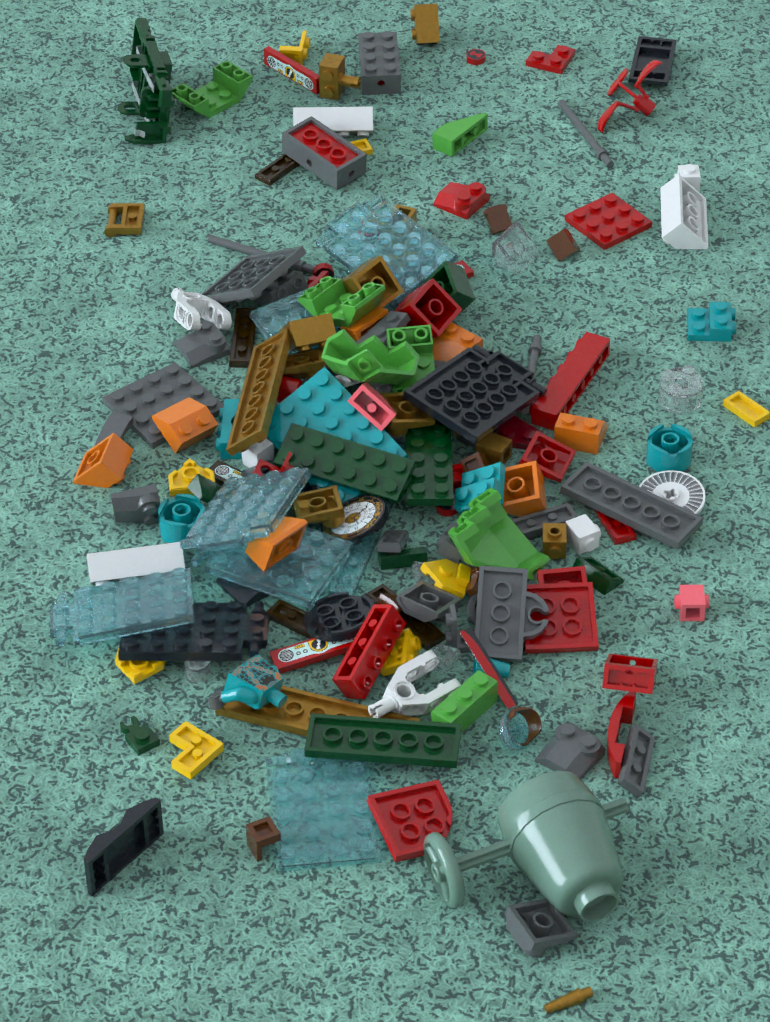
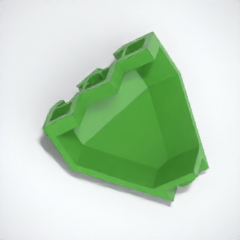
[321,329,420,385]
[448,488,551,581]

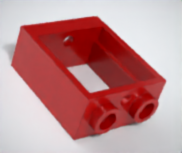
[602,653,658,694]

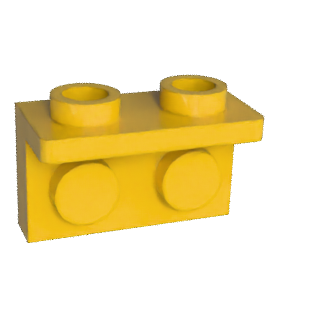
[380,628,421,677]

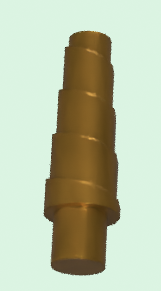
[543,986,593,1014]

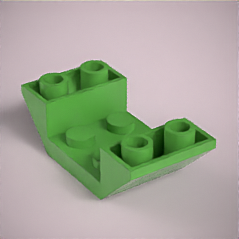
[172,60,253,118]
[298,276,386,328]
[386,324,435,393]

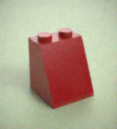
[394,278,462,338]

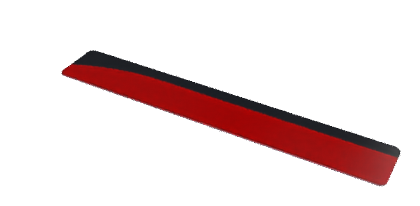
[460,628,518,708]

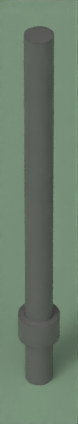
[558,100,614,168]
[208,235,315,274]
[520,335,542,414]

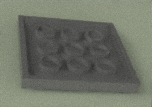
[202,246,306,304]
[102,362,224,449]

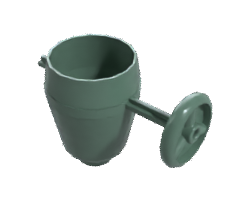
[423,770,629,922]

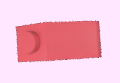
[347,382,397,432]

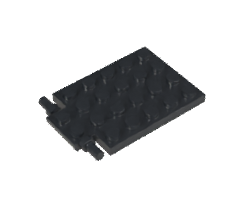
[402,344,547,444]
[118,601,270,661]

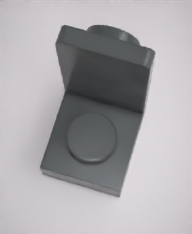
[445,604,475,654]

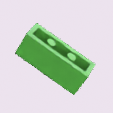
[431,670,498,733]

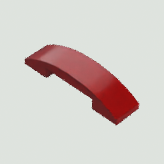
[607,692,637,779]

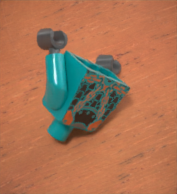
[208,654,287,710]

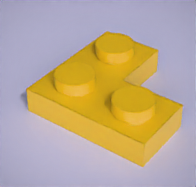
[169,721,224,780]

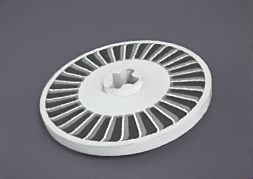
[639,470,705,515]

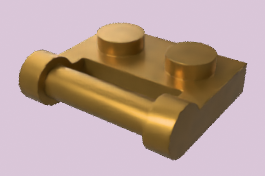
[104,203,145,237]

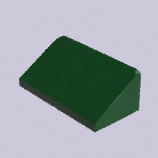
[187,474,229,512]
[377,547,428,570]
[573,556,624,595]

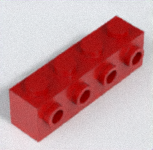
[332,604,406,699]

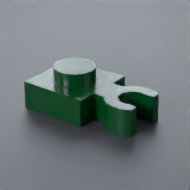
[120,716,160,756]

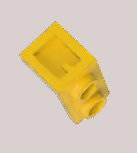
[279,30,310,66]

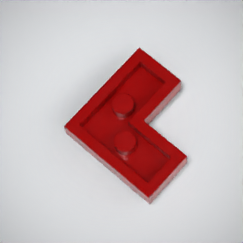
[526,45,576,74]

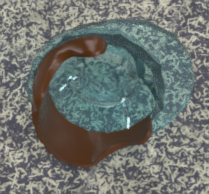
[498,706,542,751]

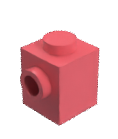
[674,585,709,621]

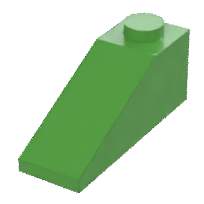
[432,112,488,157]

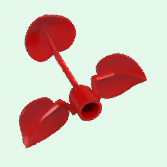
[597,60,663,133]

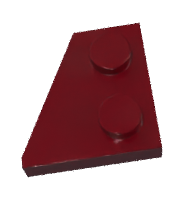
[496,416,544,450]

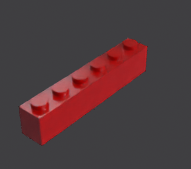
[529,331,610,431]

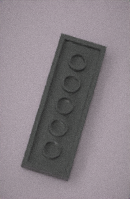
[560,462,703,550]

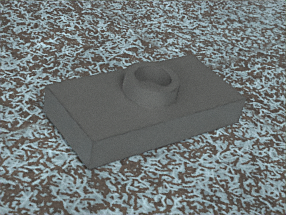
[377,530,409,553]

